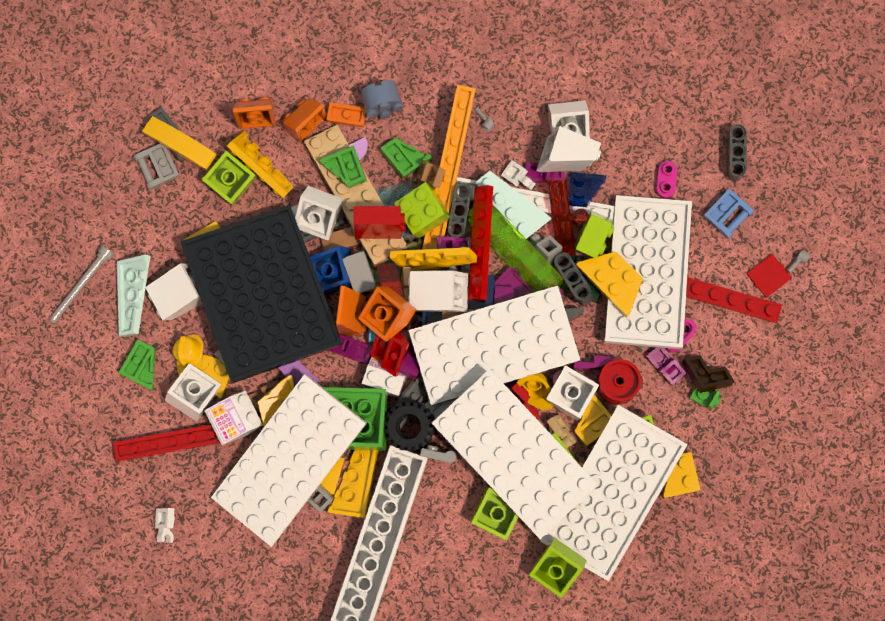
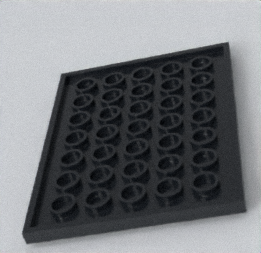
[180,205,342,384]

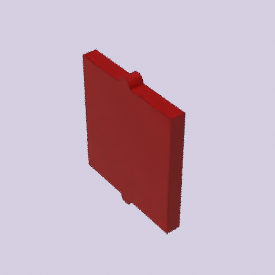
[747,254,792,298]

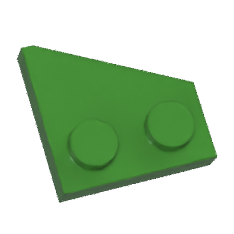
[380,138,432,179]
[320,146,367,188]
[119,340,156,391]

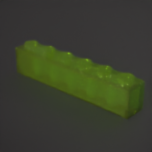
[468,205,564,292]

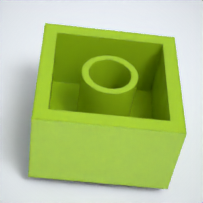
[202,151,257,206]
[394,182,451,238]
[575,210,614,259]
[470,486,519,541]
[529,537,587,598]

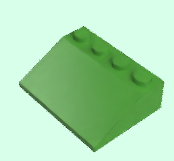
[323,387,387,451]

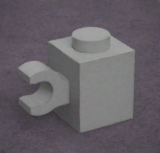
[530,234,563,270]

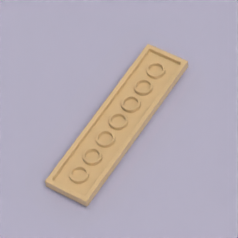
[304,125,407,267]

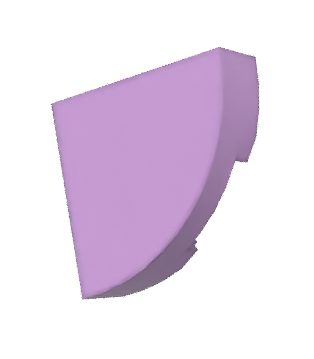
[349,137,368,161]

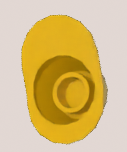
[173,334,204,376]
[517,373,554,410]

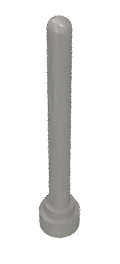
[49,245,114,323]

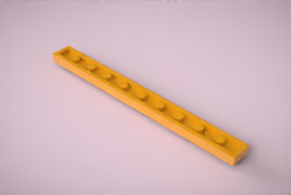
[422,85,476,271]

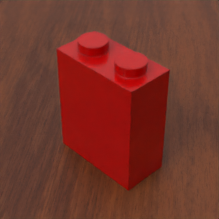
[353,206,406,239]

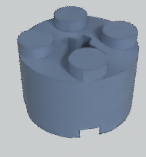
[361,80,403,119]

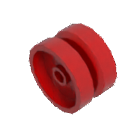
[597,359,642,405]

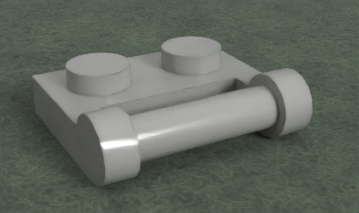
[134,144,180,191]
[420,445,457,463]

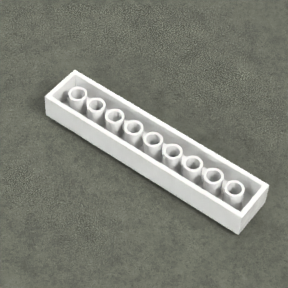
[331,446,428,621]

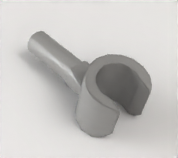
[475,108,494,132]
[787,251,810,273]

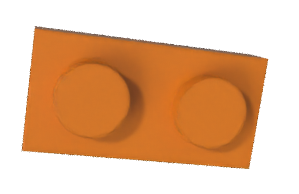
[326,102,366,128]

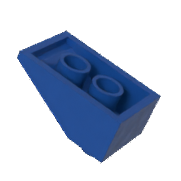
[310,246,352,295]

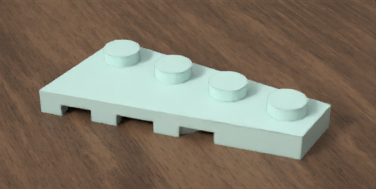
[475,171,552,242]
[117,255,150,337]

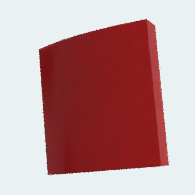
[370,332,409,377]

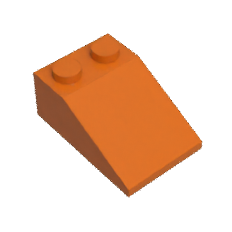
[233,97,276,129]
[336,286,367,337]

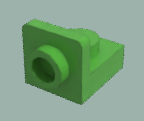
[689,387,721,410]

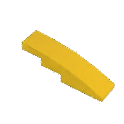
[142,116,217,170]

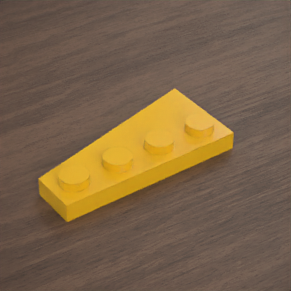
[227,130,294,198]
[390,247,477,271]
[327,450,379,519]

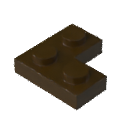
[682,355,735,393]

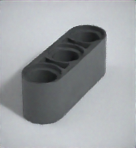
[727,124,747,182]
[448,183,472,238]
[554,253,593,305]

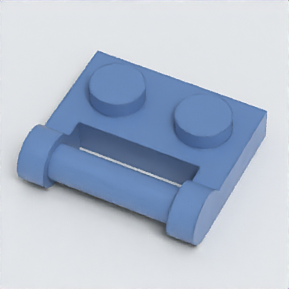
[703,188,754,239]

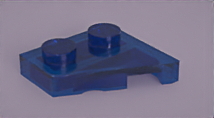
[568,172,606,207]

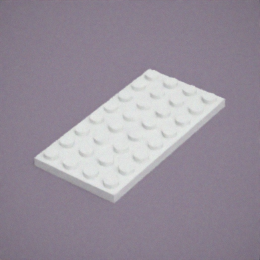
[605,195,692,349]
[408,286,580,405]
[432,369,598,539]
[211,374,367,547]
[540,405,688,581]

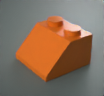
[283,97,326,143]
[358,286,417,341]

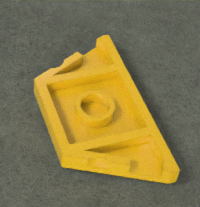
[576,252,643,318]
[257,375,294,428]

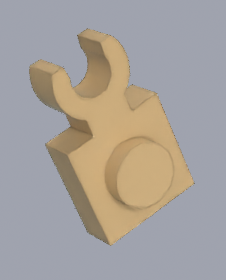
[400,267,411,301]
[547,414,577,448]

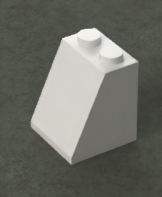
[537,126,601,172]
[146,263,202,320]
[407,271,468,312]

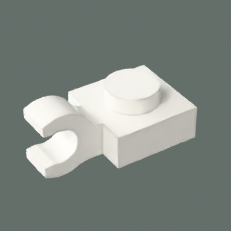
[501,160,535,190]
[155,508,175,543]

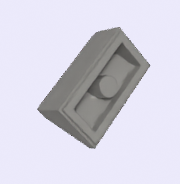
[342,251,377,293]

